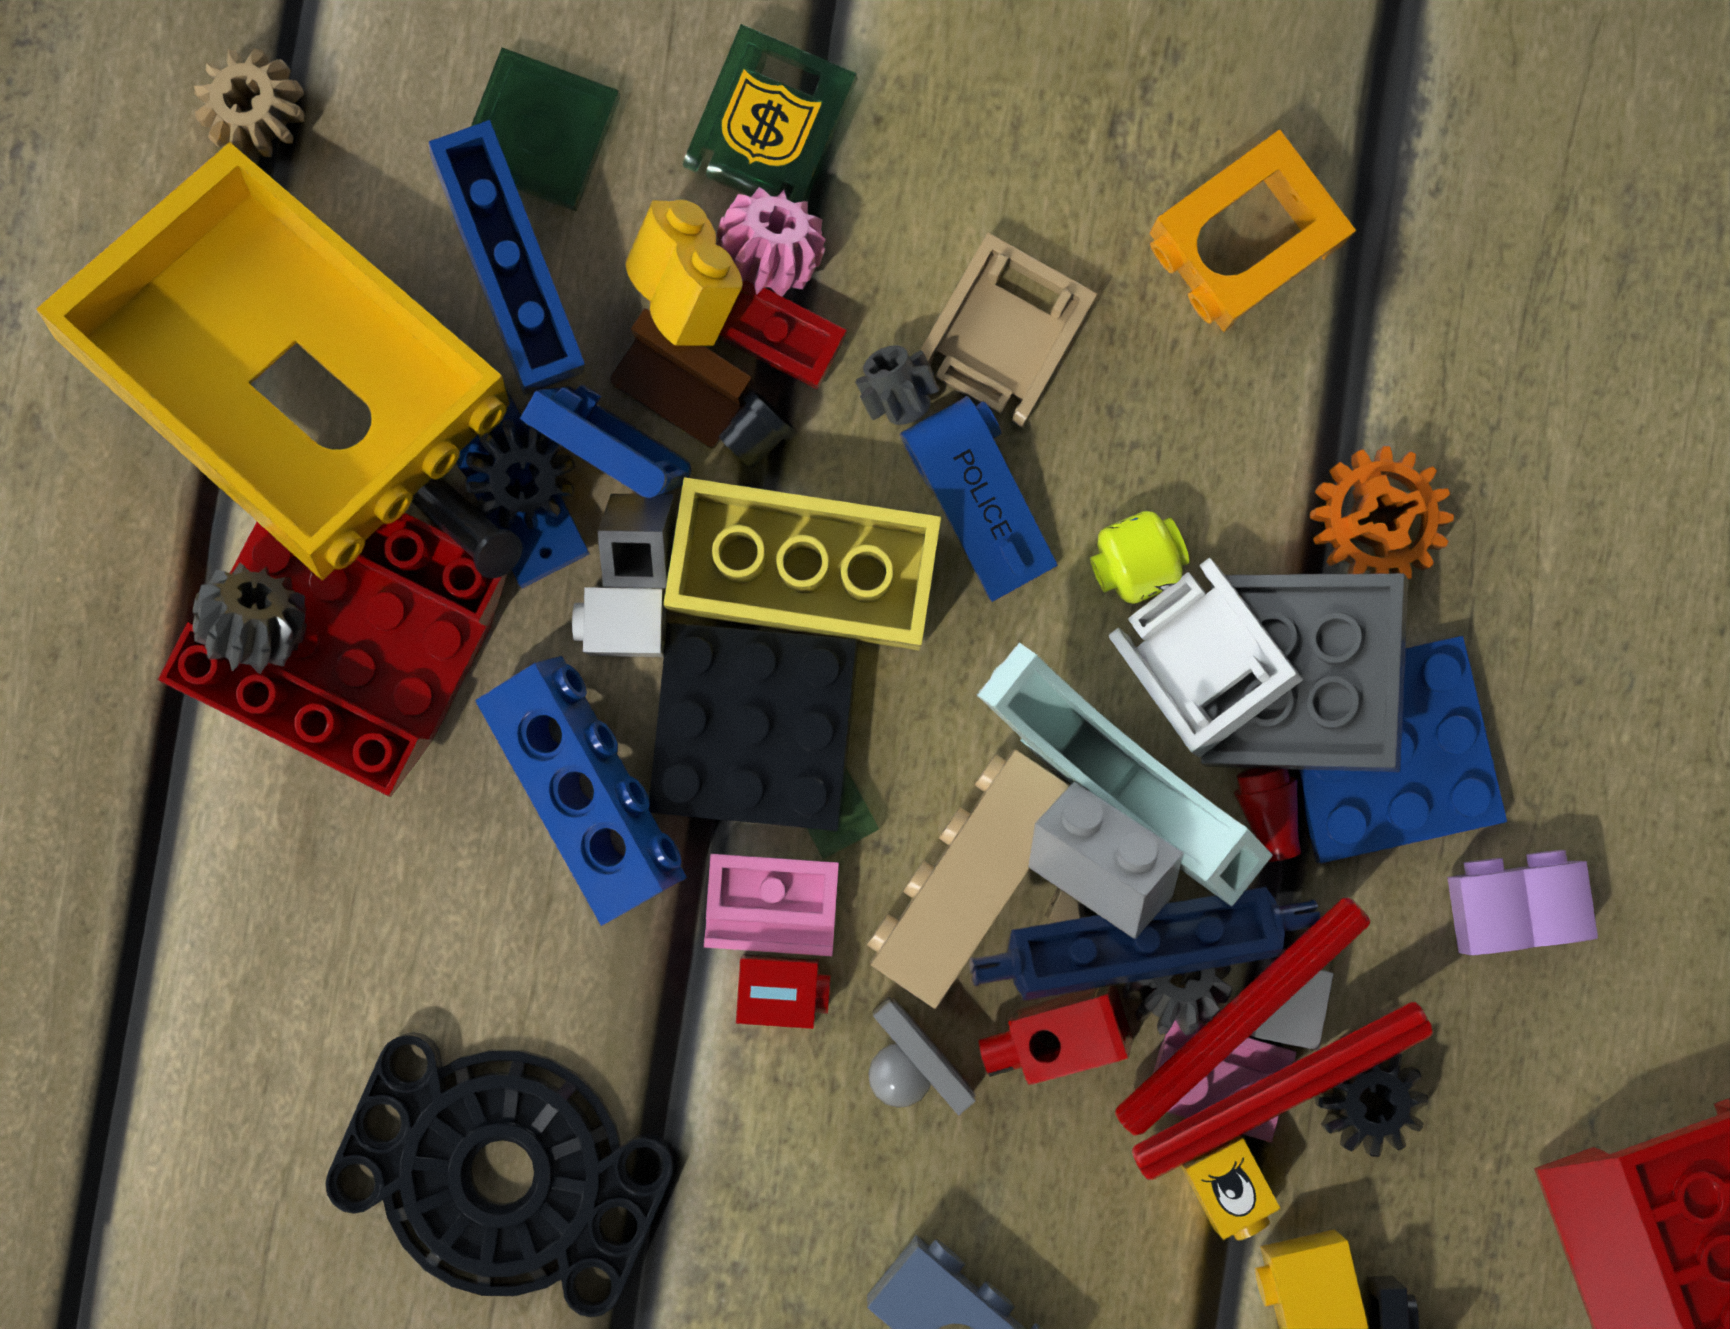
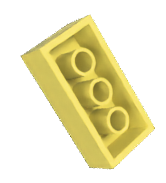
[664,477,941,651]

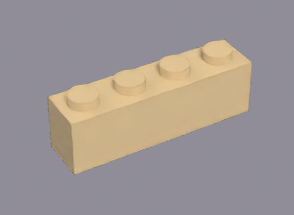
[867,749,1070,1009]

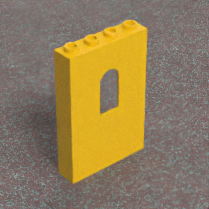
[36,142,510,581]

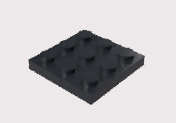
[649,622,859,831]

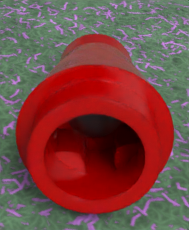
[1234,768,1302,862]

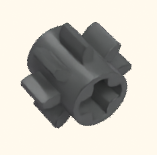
[855,345,939,425]

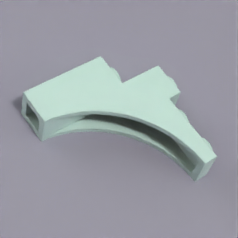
[977,643,1273,906]

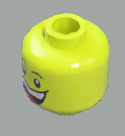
[1090,511,1190,604]

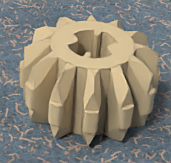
[194,47,305,158]

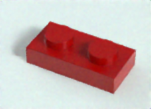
[718,281,847,390]

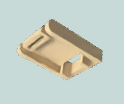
[920,232,1097,427]

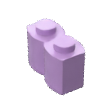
[1447,850,1598,955]

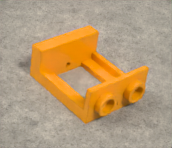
[1150,129,1356,332]

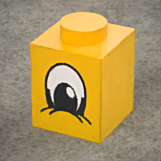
[1180,1136,1281,1240]

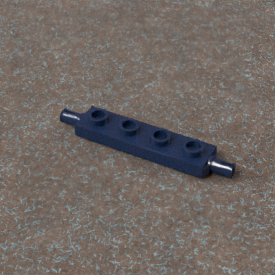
[969,887,1321,1001]

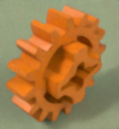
[1310,446,1454,579]

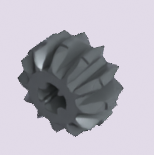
[192,563,307,674]
[1122,965,1232,1036]

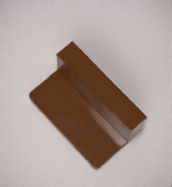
[610,308,755,449]

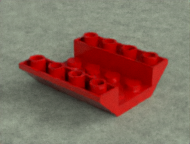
[158,513,508,797]
[1534,1098,1730,1329]

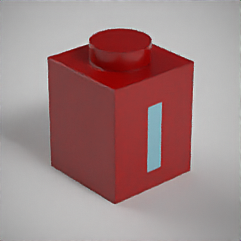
[736,954,831,1029]

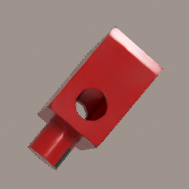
[979,985,1134,1085]

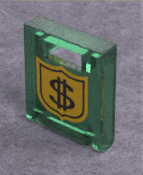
[683,24,858,203]

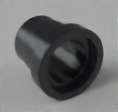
[719,389,798,468]

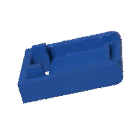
[520,385,692,498]

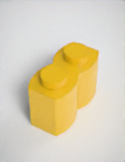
[626,199,742,346]

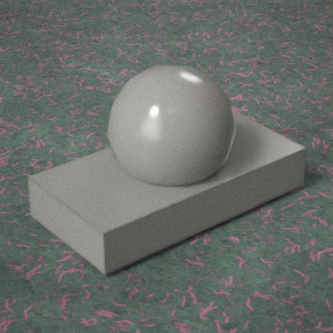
[868,996,976,1116]

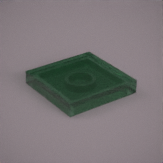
[471,47,621,211]

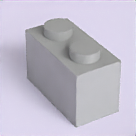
[1028,781,1183,939]

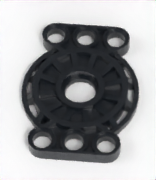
[325,1032,675,1317]

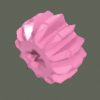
[716,187,825,297]

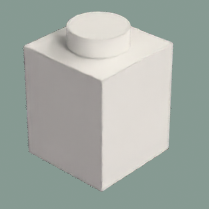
[572,587,667,657]

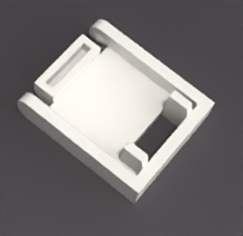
[1108,557,1303,758]

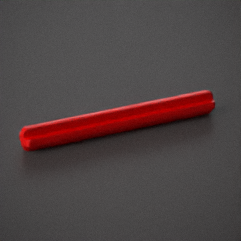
[1115,897,1371,1136]
[1132,1002,1433,1180]

